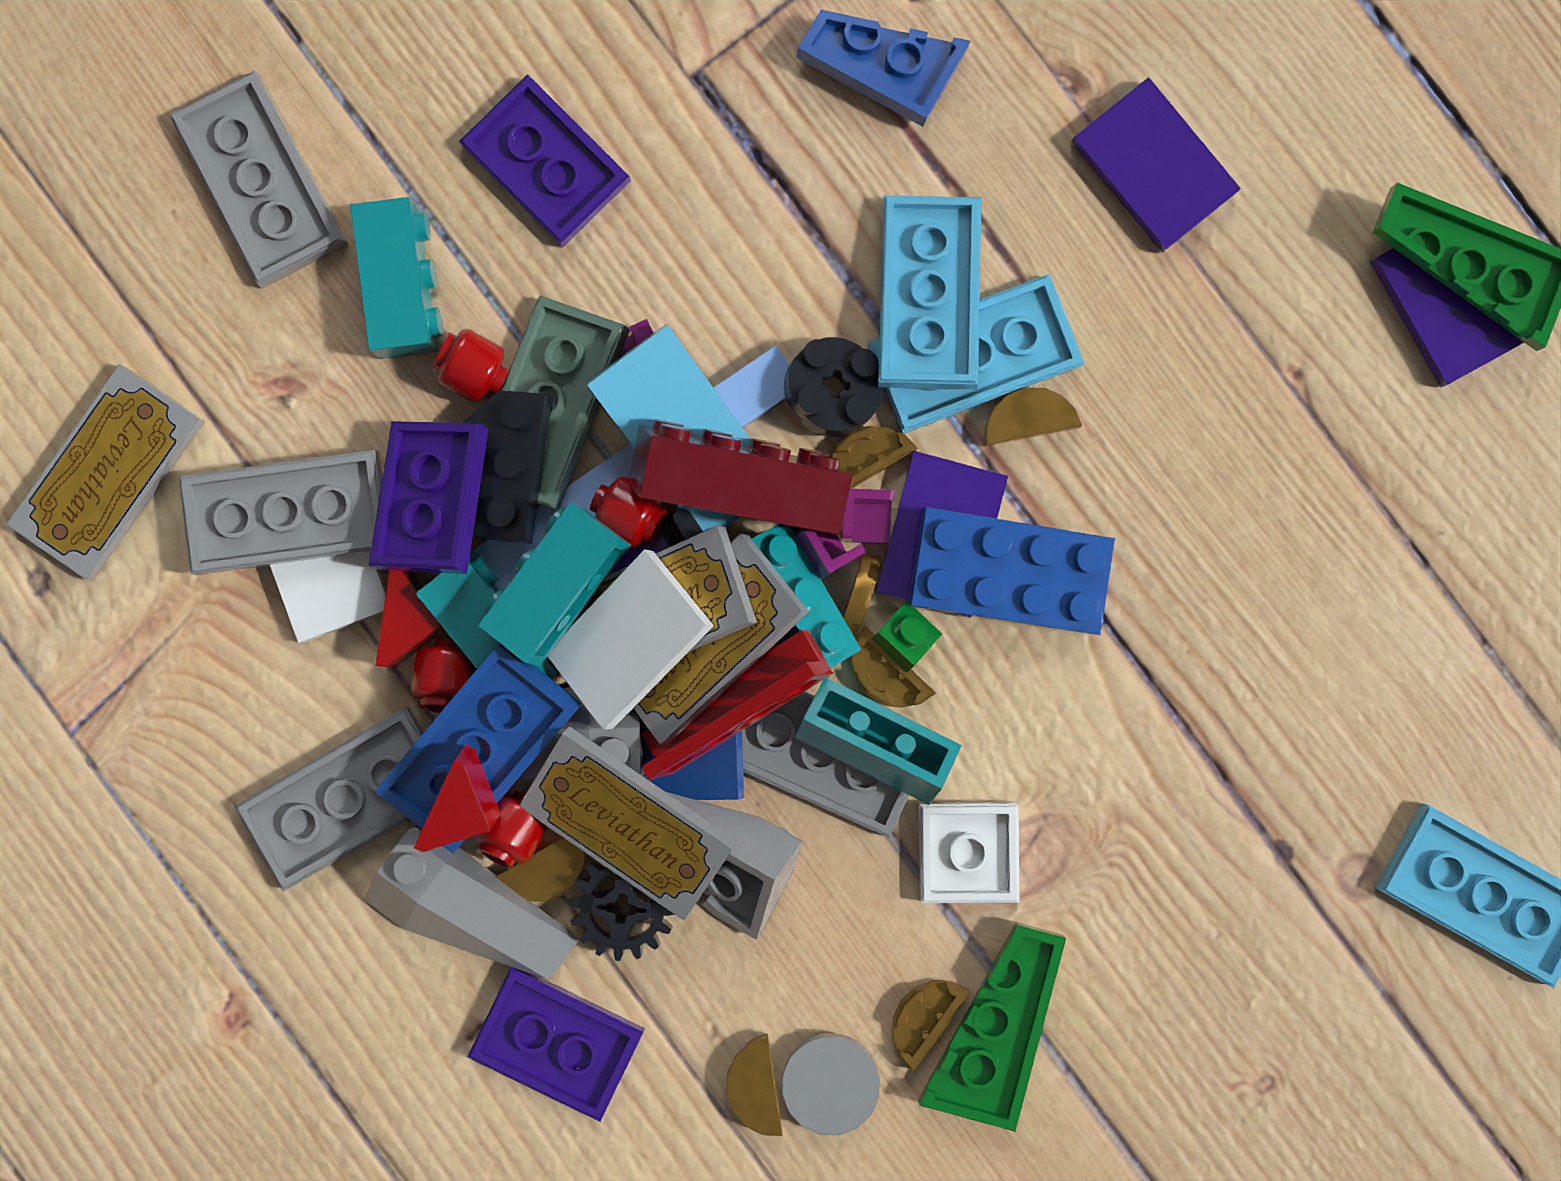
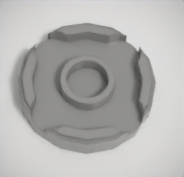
[782,1033,880,1135]

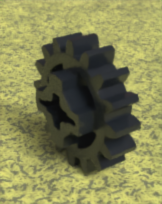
[569,861,675,961]

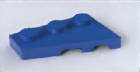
[796,10,971,127]

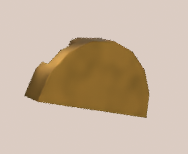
[985,387,1082,446]
[832,426,918,488]
[842,553,881,639]
[851,626,936,708]
[496,837,586,902]
[892,980,971,1072]
[726,1033,783,1136]

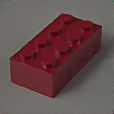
[629,419,853,535]

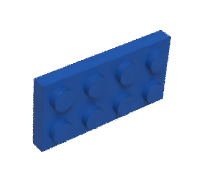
[907,507,1115,635]
[374,643,581,853]

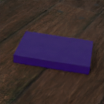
[459,74,631,248]
[1071,77,1241,253]
[1370,248,1524,388]
[368,421,488,574]
[875,451,1008,618]
[467,967,645,1122]

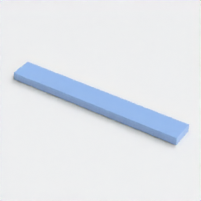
[470,346,789,591]

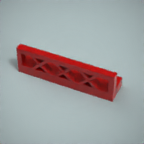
[641,630,834,780]

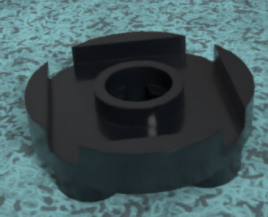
[784,337,883,437]

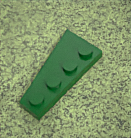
[1372,182,1561,351]
[918,922,1066,1132]

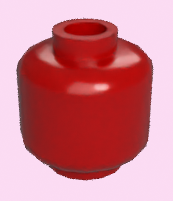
[431,329,509,402]
[589,476,667,550]
[410,638,477,713]
[474,791,548,869]

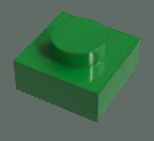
[871,601,942,672]

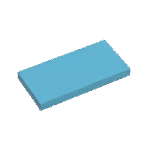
[878,196,982,390]
[867,274,1085,434]
[586,324,751,532]
[1375,803,1561,988]

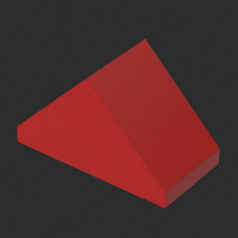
[375,570,445,667]
[414,744,501,852]

